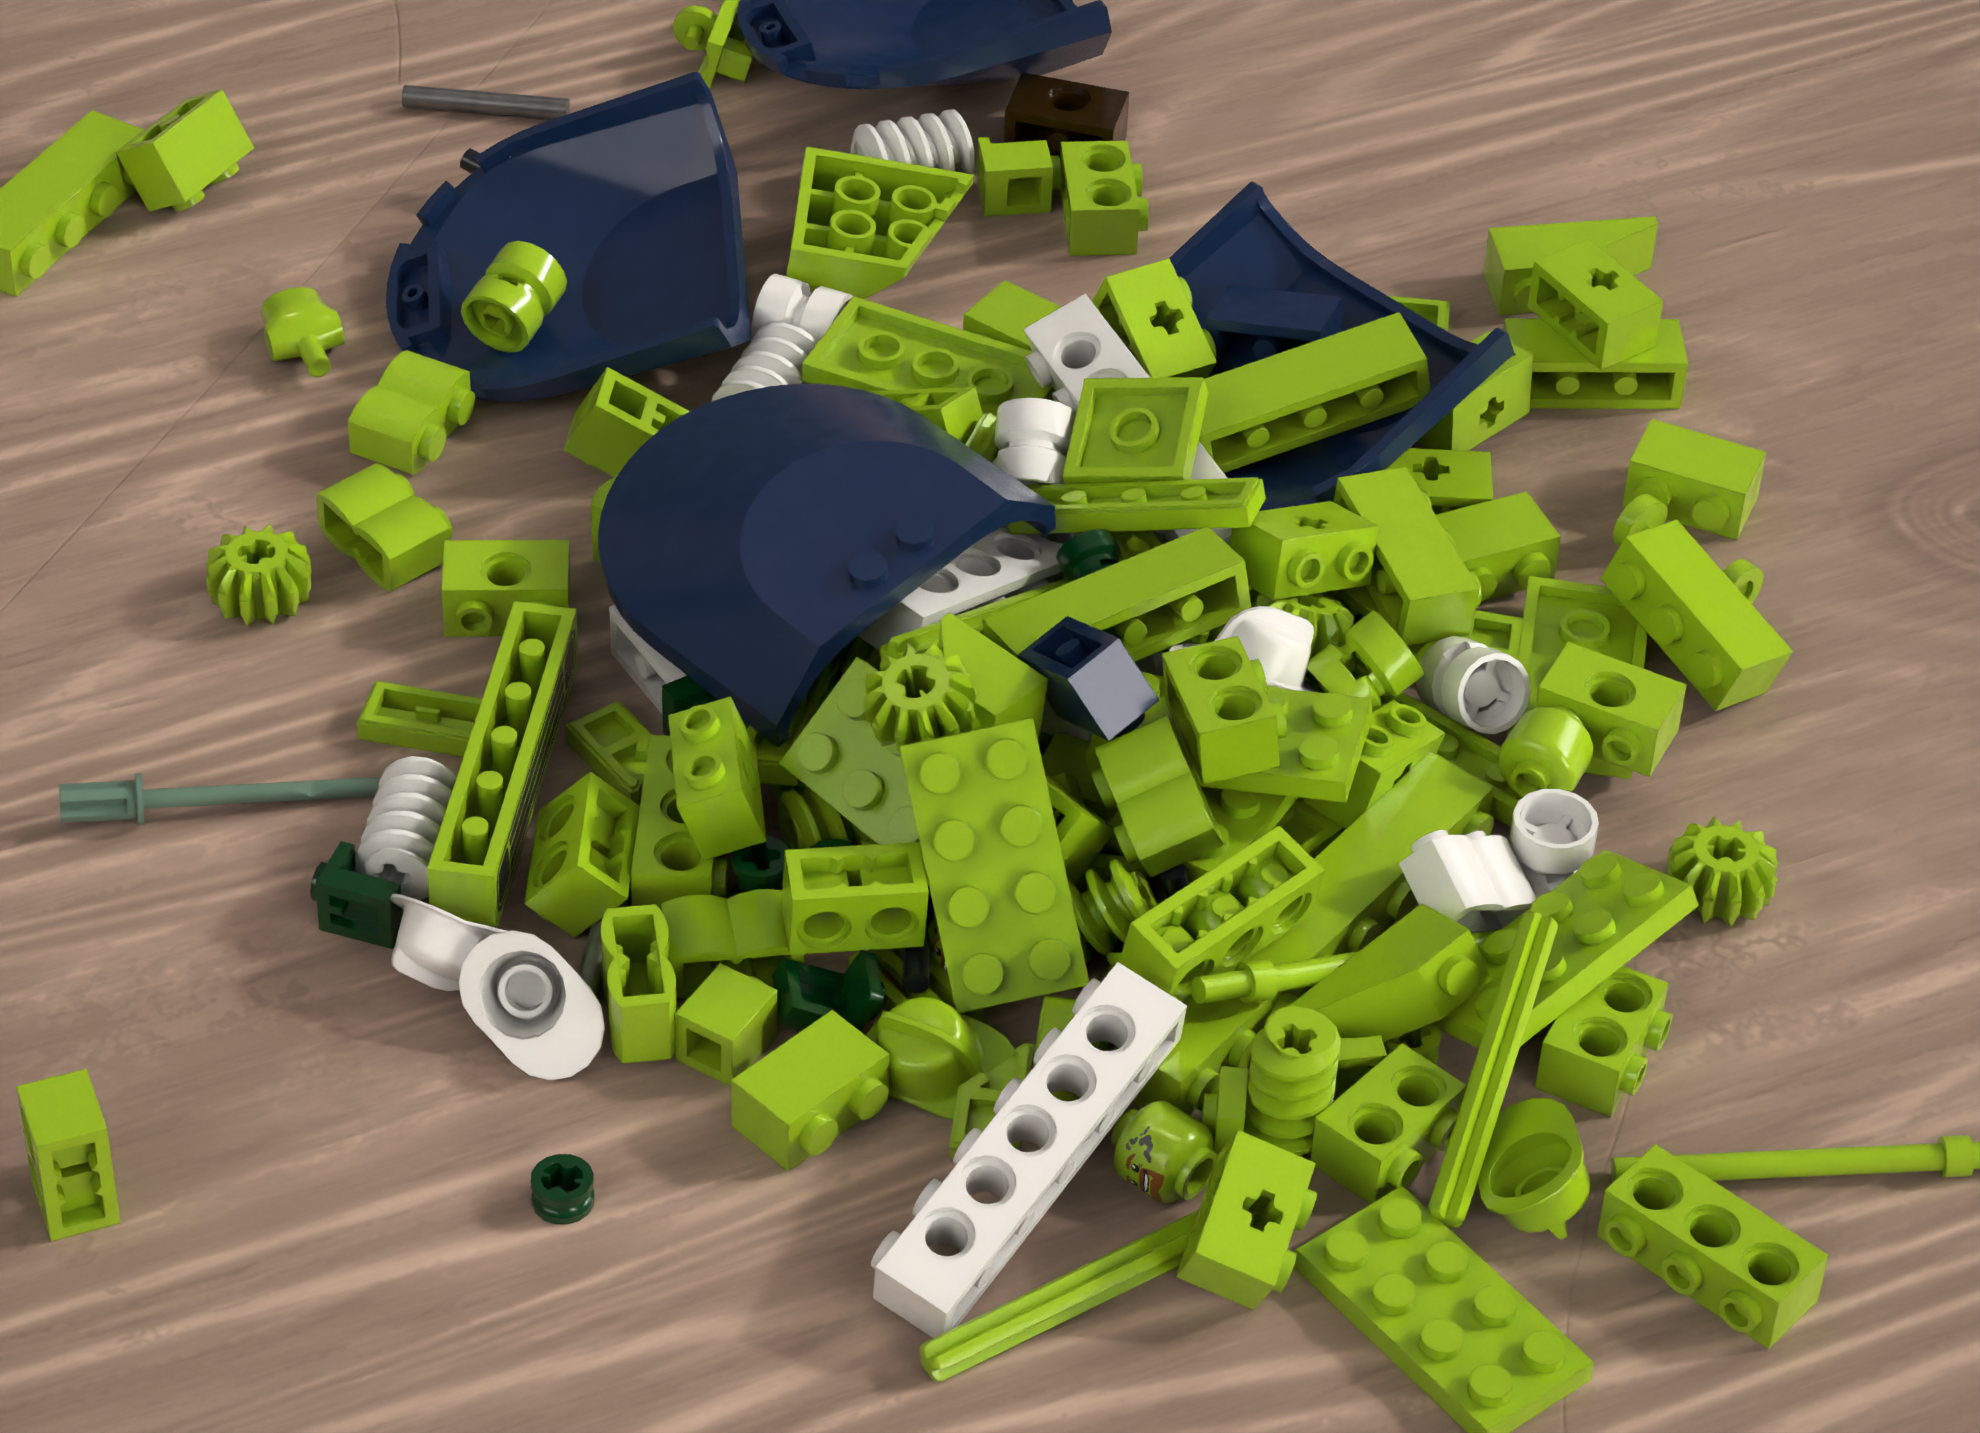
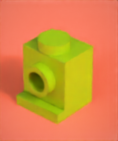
[976,137,1062,217]

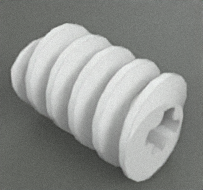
[851,109,975,174]
[712,321,818,402]
[355,756,457,901]

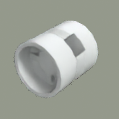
[751,274,853,342]
[992,398,1076,486]
[1416,636,1531,734]
[1509,789,1599,898]

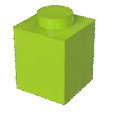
[675,963,777,1086]

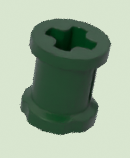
[731,835,789,897]

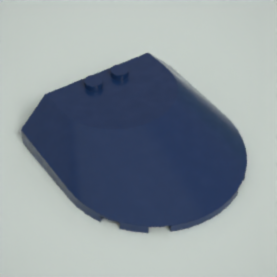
[738,0,1112,89]
[386,72,751,402]
[1170,182,1515,511]
[598,384,1056,747]

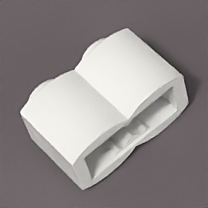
[1399,830,1537,933]

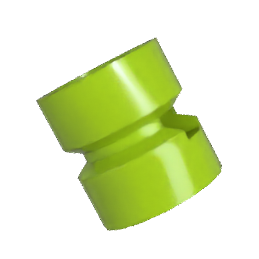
[461,241,567,353]
[1305,610,1424,712]

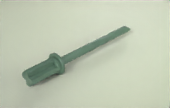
[59,773,381,826]

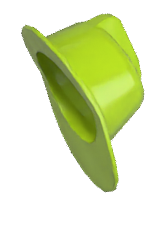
[866,997,1015,1120]
[1477,1098,1590,1240]

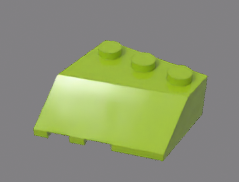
[786,146,974,299]

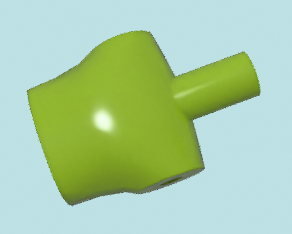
[261,287,345,378]

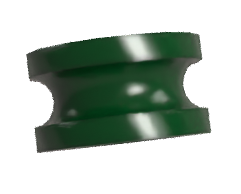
[530,1154,595,1224]

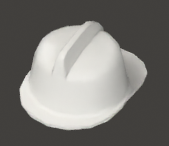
[1169,606,1316,692]
[390,894,506,992]
[458,930,605,1080]

